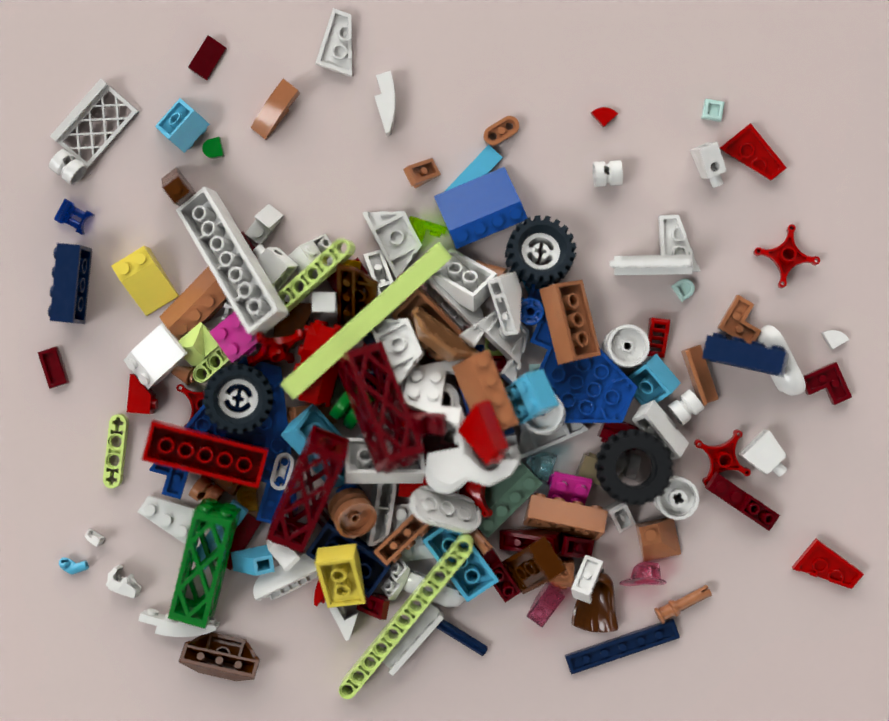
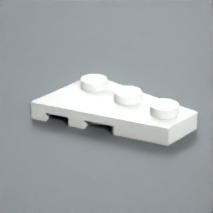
[138,495,195,544]

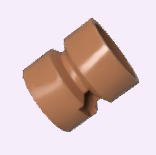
[188,475,225,501]

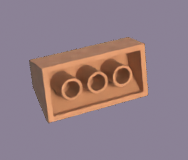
[160,266,229,340]
[539,280,601,365]
[452,350,519,431]
[523,493,608,540]

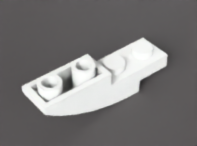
[138,608,220,637]

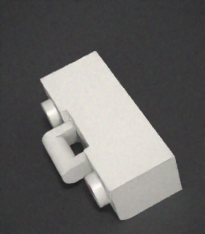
[632,400,689,460]

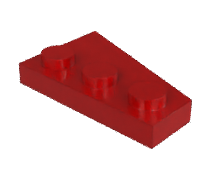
[720,123,787,181]
[792,538,864,589]

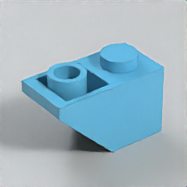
[230,545,275,576]

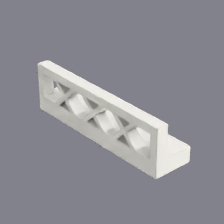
[382,602,444,676]

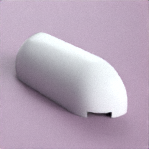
[424,277,484,329]
[758,325,806,396]
[366,484,397,546]
[253,554,319,601]
[403,569,465,608]

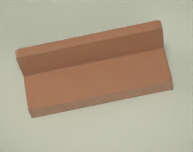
[681,345,719,406]

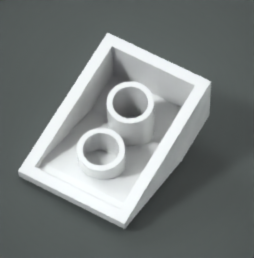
[431,248,497,312]
[123,323,187,390]

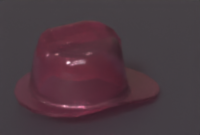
[619,562,667,586]

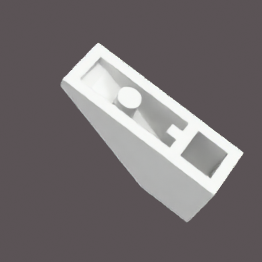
[363,250,399,309]
[487,271,521,336]

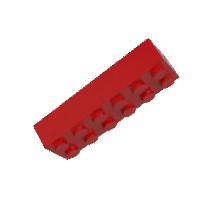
[141,419,269,488]

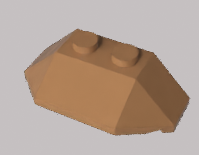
[413,306,479,362]

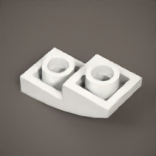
[381,558,410,601]

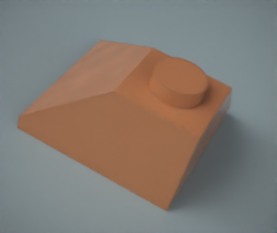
[635,517,681,562]

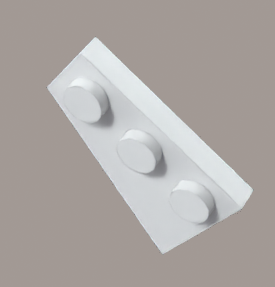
[315,8,352,77]
[658,215,701,272]

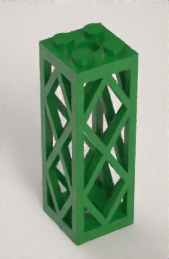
[168,498,241,629]

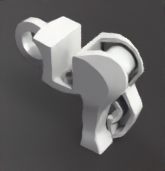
[425,382,522,494]

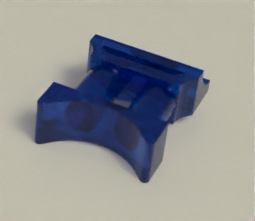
[54,199,95,235]

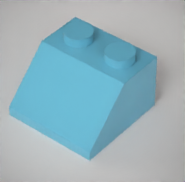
[155,98,210,153]
[628,354,681,405]

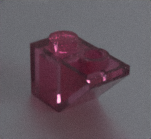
[526,582,565,627]

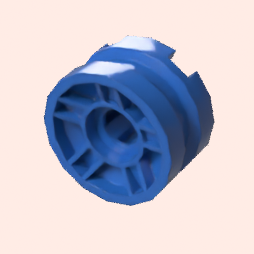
[521,298,545,325]

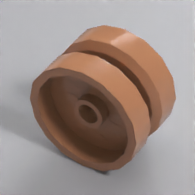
[328,488,377,538]

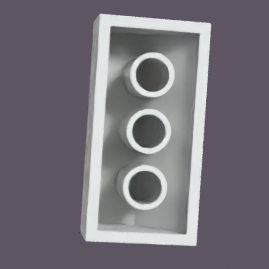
[344,438,425,484]

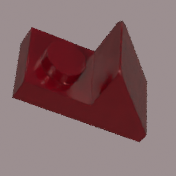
[410,412,447,440]
[561,534,595,558]
[356,593,390,620]

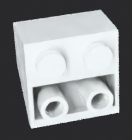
[288,234,337,279]

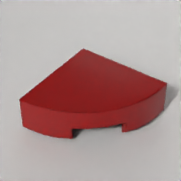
[591,107,618,127]

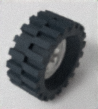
[505,215,576,289]
[203,363,273,434]

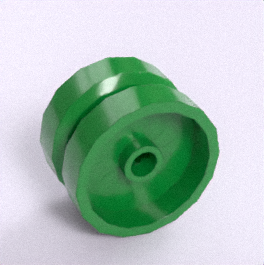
[329,386,374,431]

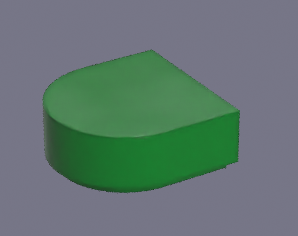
[202,137,224,159]

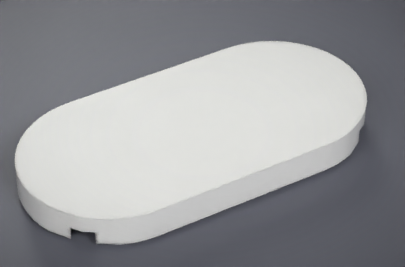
[410,485,482,534]

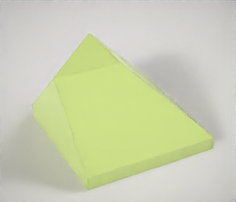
[178,322,219,367]

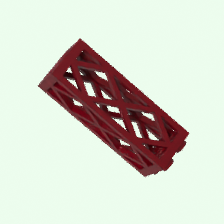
[336,341,425,474]
[266,425,350,553]

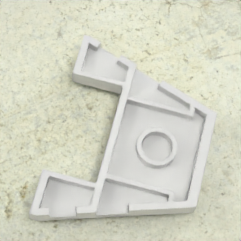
[459,309,529,385]
[404,360,463,428]

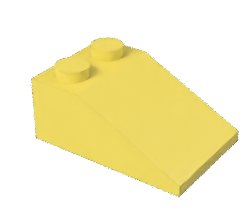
[111,246,179,316]
[315,543,366,608]

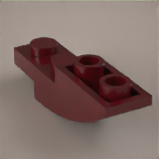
[705,472,780,531]
[474,528,521,603]

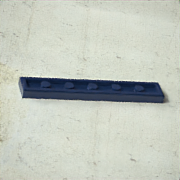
[565,619,680,675]

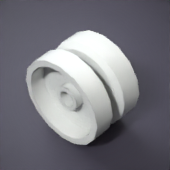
[602,324,649,368]
[524,395,566,436]
[653,475,699,520]

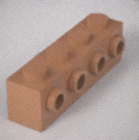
[373,513,430,566]

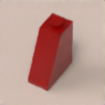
[457,400,509,465]

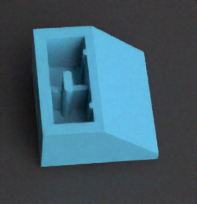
[505,369,559,425]

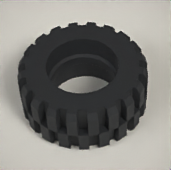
[595,429,674,506]

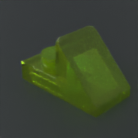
[409,216,447,245]

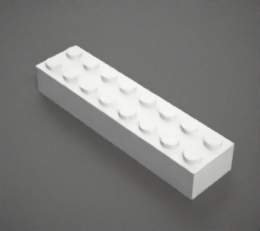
[176,186,290,335]

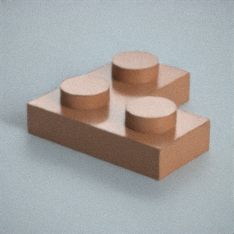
[717,295,761,344]

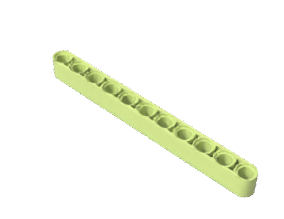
[193,239,356,383]
[280,242,452,399]
[339,534,474,699]

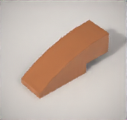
[250,78,300,140]

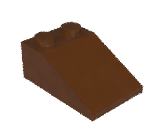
[502,536,566,594]

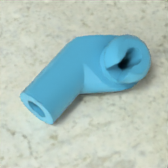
[59,557,89,574]

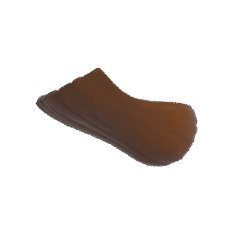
[571,572,618,632]

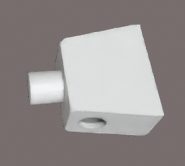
[690,142,726,188]
[253,244,299,291]
[738,429,787,477]

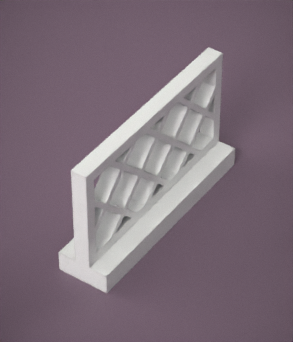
[50,79,138,168]
[610,255,693,275]

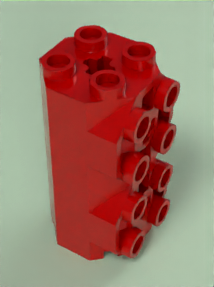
[293,319,343,407]

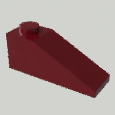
[500,529,562,554]

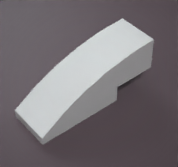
[374,71,396,136]

